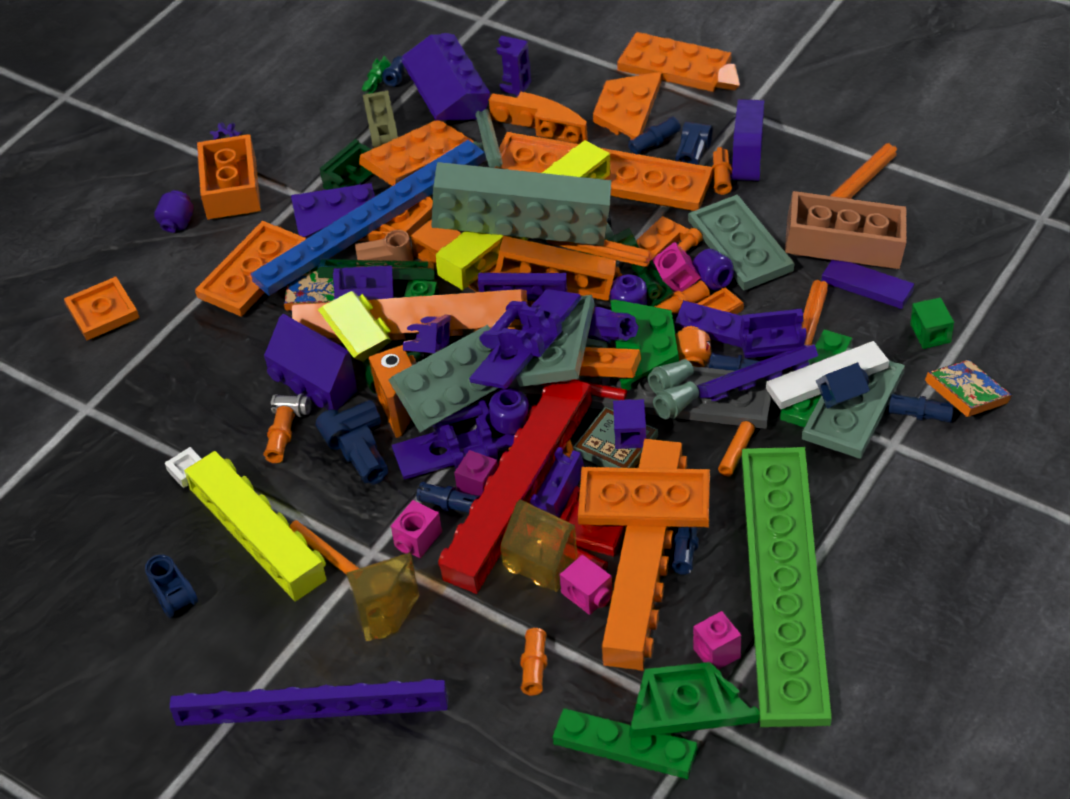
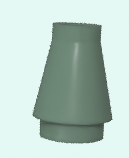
[648,359,694,394]
[653,381,699,419]

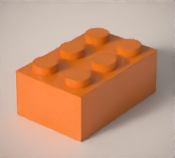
[197,134,261,220]

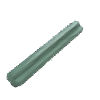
[476,109,503,168]

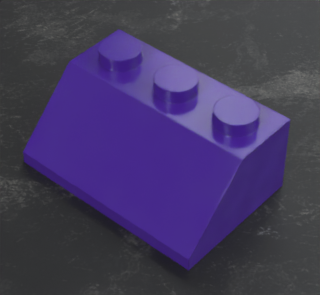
[264,314,358,410]

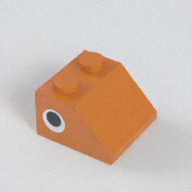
[368,345,416,438]

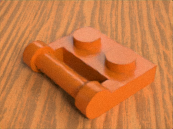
[636,216,703,260]

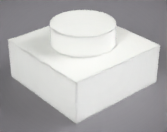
[165,447,201,488]

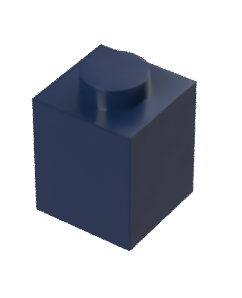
[815,362,870,409]

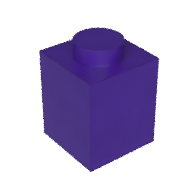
[613,399,646,449]

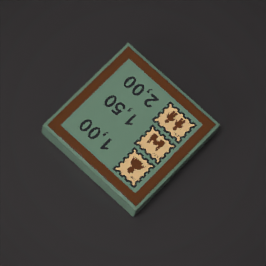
[573,407,658,468]

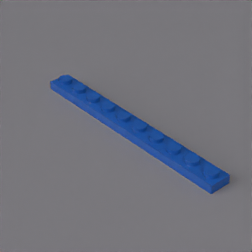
[251,140,486,296]

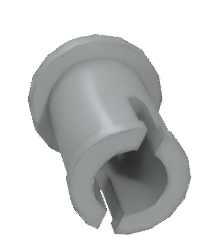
[271,393,311,417]

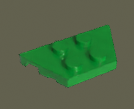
[611,300,679,391]
[629,662,760,738]

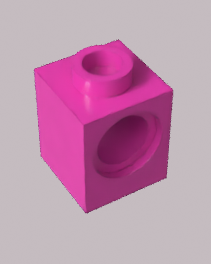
[652,242,701,292]
[391,500,442,558]
[560,554,612,615]
[693,611,741,670]

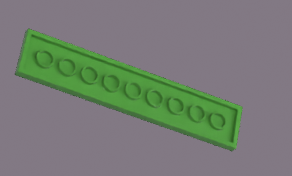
[742,447,831,727]

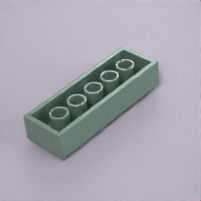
[431,162,611,246]

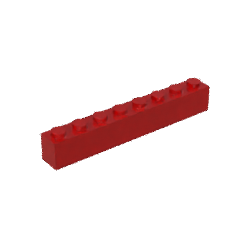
[438,379,592,594]

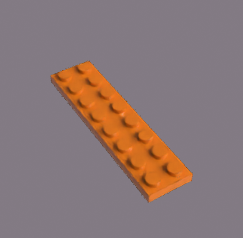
[495,132,713,211]

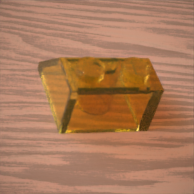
[500,499,578,592]
[346,553,419,642]

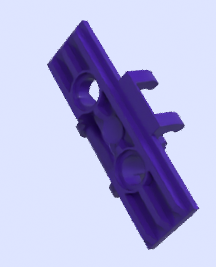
[469,289,581,389]
[392,399,532,480]

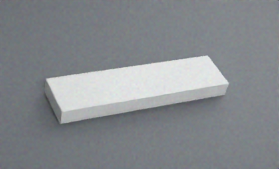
[766,341,889,409]

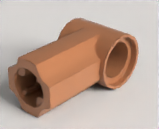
[355,230,414,261]

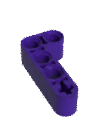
[732,99,764,181]

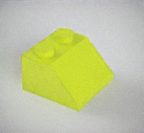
[318,291,392,362]

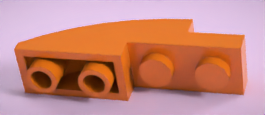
[489,91,588,144]

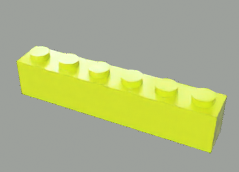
[184,451,327,602]

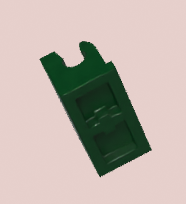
[319,139,375,190]

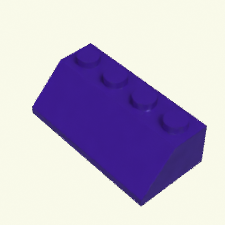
[401,33,490,120]

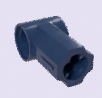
[675,121,713,165]
[316,400,381,450]
[338,425,388,485]

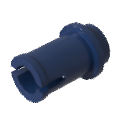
[383,56,406,86]

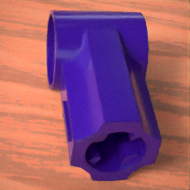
[588,307,639,344]

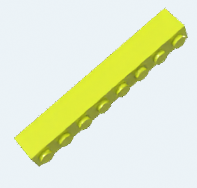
[436,140,610,290]

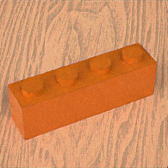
[495,236,616,301]

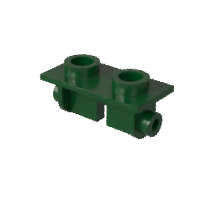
[631,260,674,307]

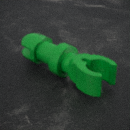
[362,55,391,94]

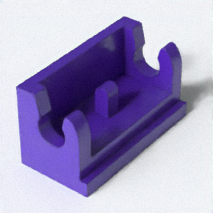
[496,35,531,97]
[333,265,394,300]
[739,309,806,358]
[403,314,451,353]
[530,447,584,522]

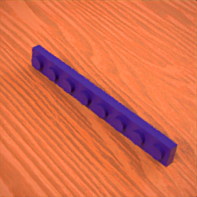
[169,679,448,726]

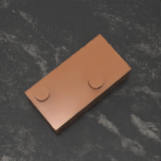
[785,191,906,269]

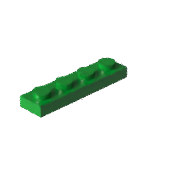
[780,329,852,427]
[553,708,697,779]

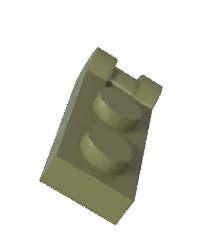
[363,91,398,148]

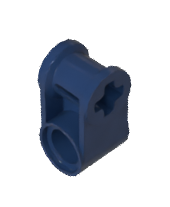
[145,555,199,618]

